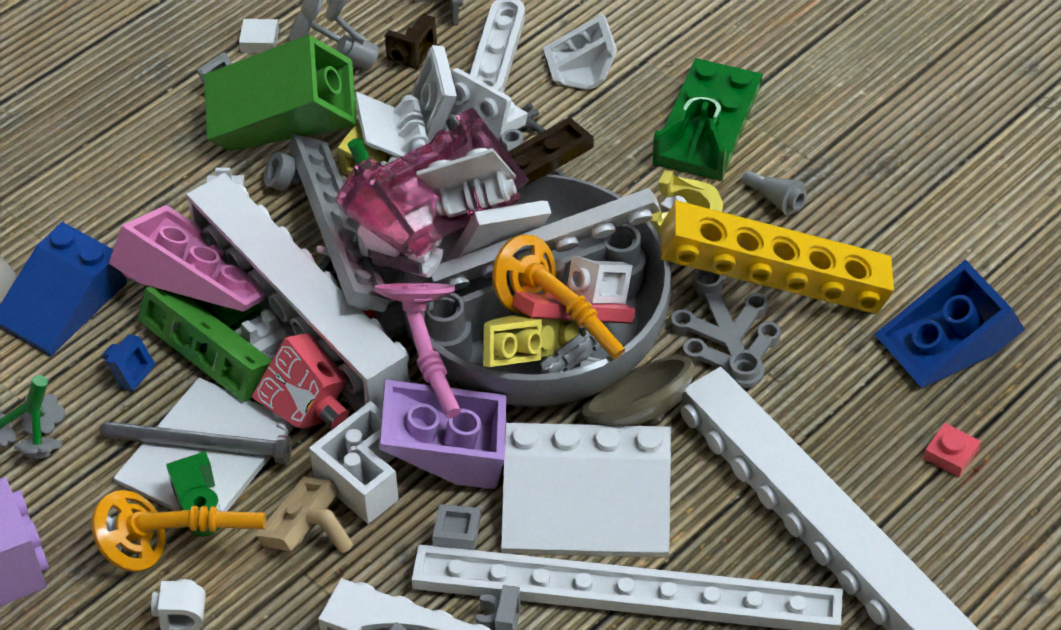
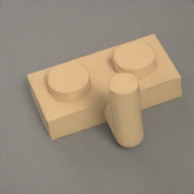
[256,477,353,553]

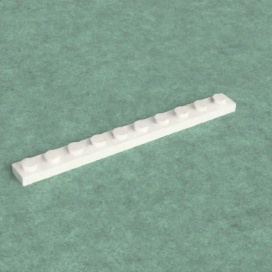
[412,545,843,630]

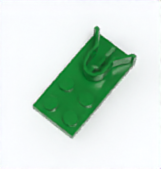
[652,58,763,181]

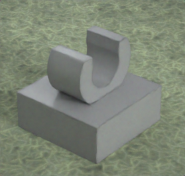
[432,504,481,550]
[475,585,521,630]

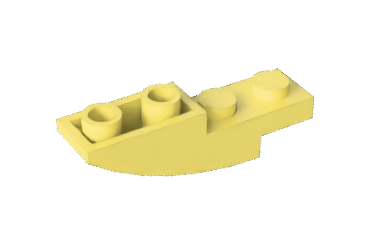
[483,314,579,367]

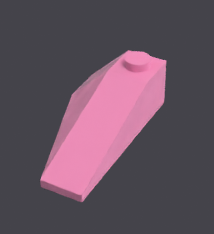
[109,205,267,312]

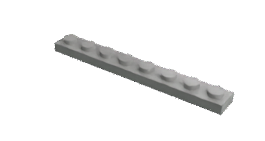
[288,134,391,313]

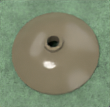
[582,355,695,426]

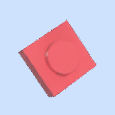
[923,423,981,478]

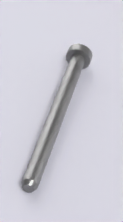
[100,421,292,464]

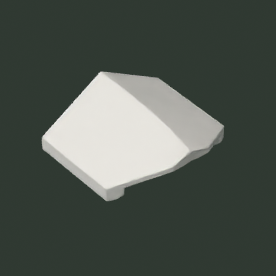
[543,14,617,90]

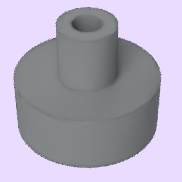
[264,152,301,191]

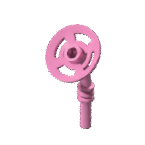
[374,283,461,418]

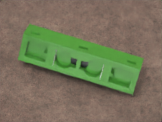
[138,287,275,402]

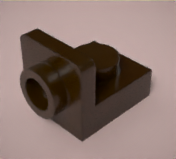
[384,14,437,69]

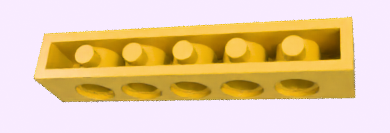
[661,200,894,314]

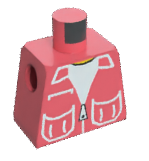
[252,333,349,429]

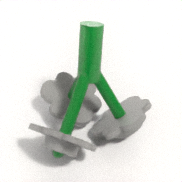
[0,375,65,459]

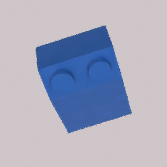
[0,222,127,357]
[875,259,1025,388]

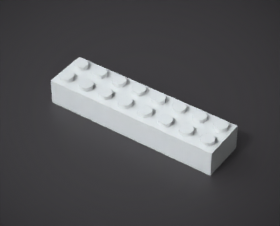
[186,173,411,411]

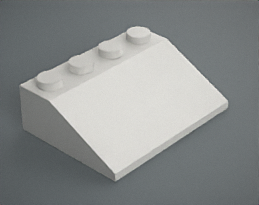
[501,423,671,558]

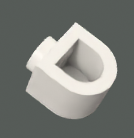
[151,579,206,630]

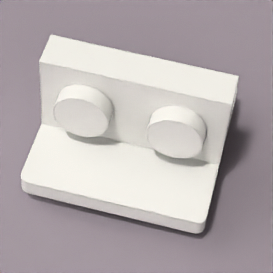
[441,68,528,155]

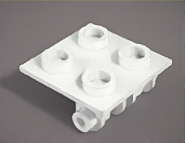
[355,92,429,166]
[416,148,517,218]

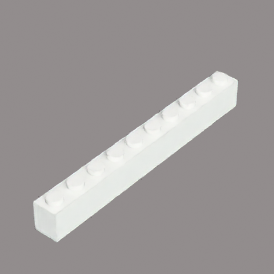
[681,367,979,630]

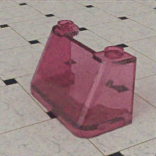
[335,107,529,258]

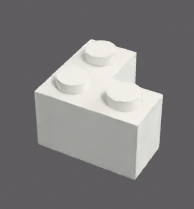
[309,401,399,524]

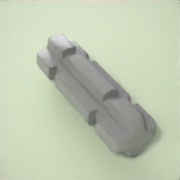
[539,329,601,374]

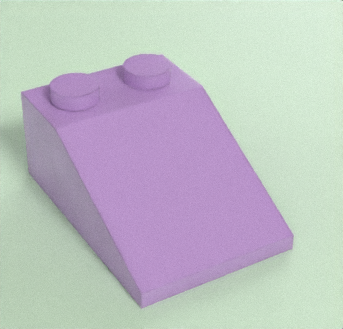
[379,379,506,489]

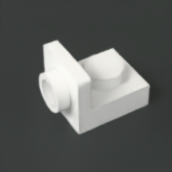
[567,256,633,304]

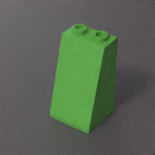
[204,34,357,151]

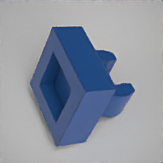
[101,334,156,391]

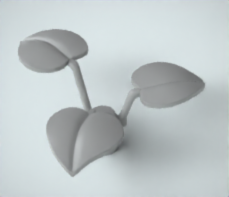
[289,0,379,71]

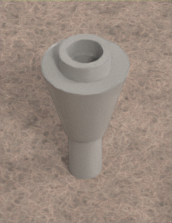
[742,170,807,215]

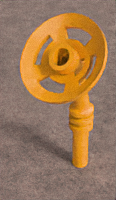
[492,234,625,360]
[92,490,266,572]

